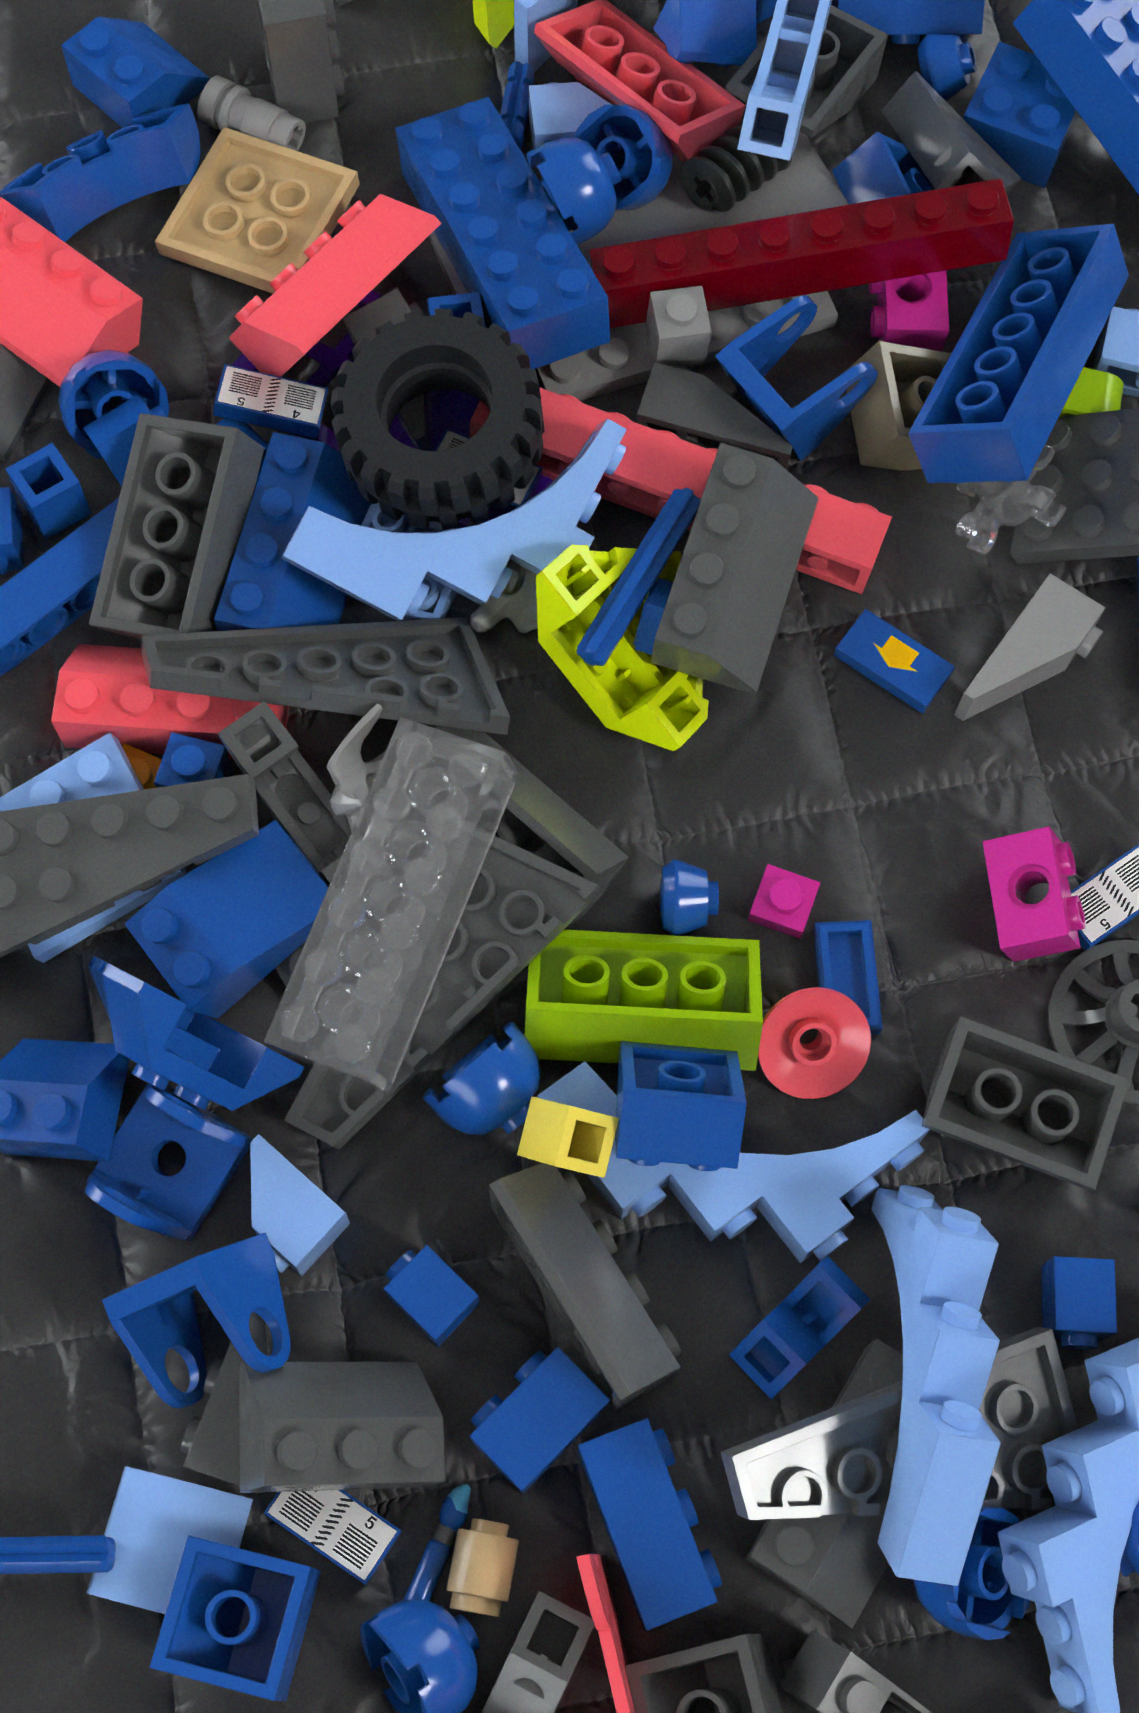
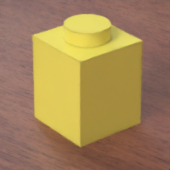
[517,1096,619,1178]

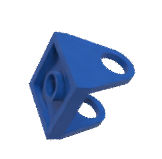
[715,295,878,461]
[85,1083,254,1241]
[102,1232,291,1409]

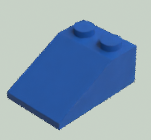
[125,820,344,1019]

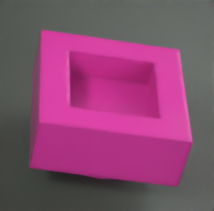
[748,864,821,939]

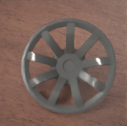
[1048,939,1139,1106]

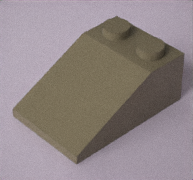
[843,341,951,471]

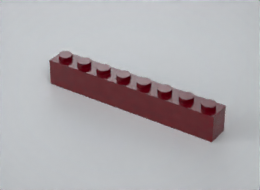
[589,178,1014,328]

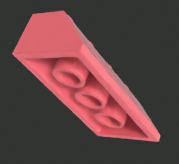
[534,0,746,163]
[229,194,442,377]
[0,196,143,388]
[51,644,289,759]

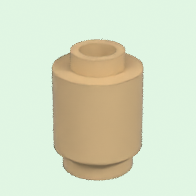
[446,1518,519,1617]

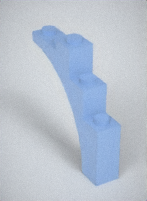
[737,0,832,161]
[281,419,627,621]
[537,1061,930,1263]
[871,1185,1001,1586]
[997,1338,1139,1713]

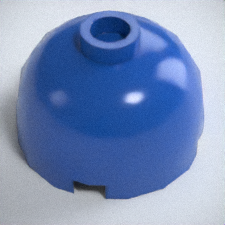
[574,105,673,211]
[526,138,621,246]
[58,350,170,460]
[422,1021,541,1135]
[913,1506,1030,1640]
[360,1599,480,1713]

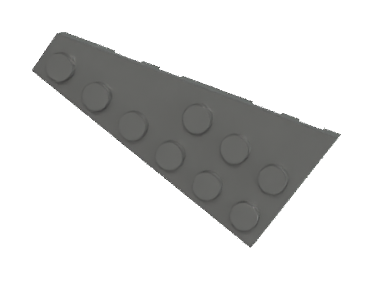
[141,617,510,735]
[0,774,259,962]
[283,814,603,1150]
[721,1326,1079,1520]

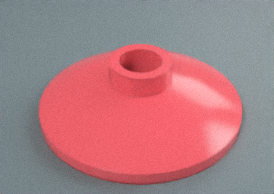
[758,987,871,1099]

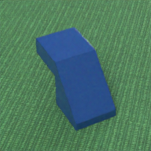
[729,1256,871,1399]

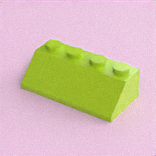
[525,929,763,1071]

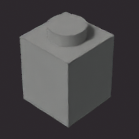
[646,286,712,366]

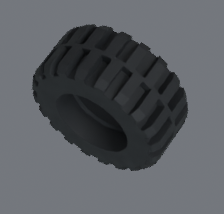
[331,308,545,530]

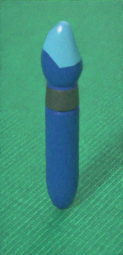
[403,1484,471,1602]

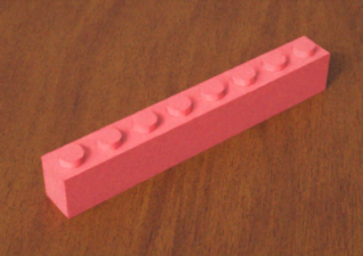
[470,388,892,595]

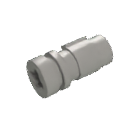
[197,75,306,151]

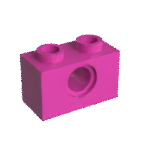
[868,270,949,352]
[982,826,1086,962]

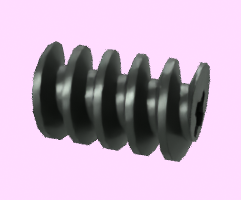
[681,120,792,212]

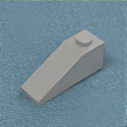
[954,573,1106,721]

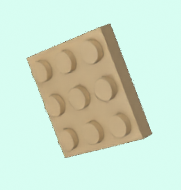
[155,127,360,294]

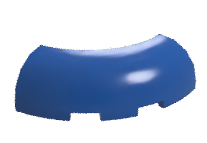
[0,104,201,242]

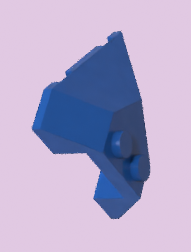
[87,956,304,1111]

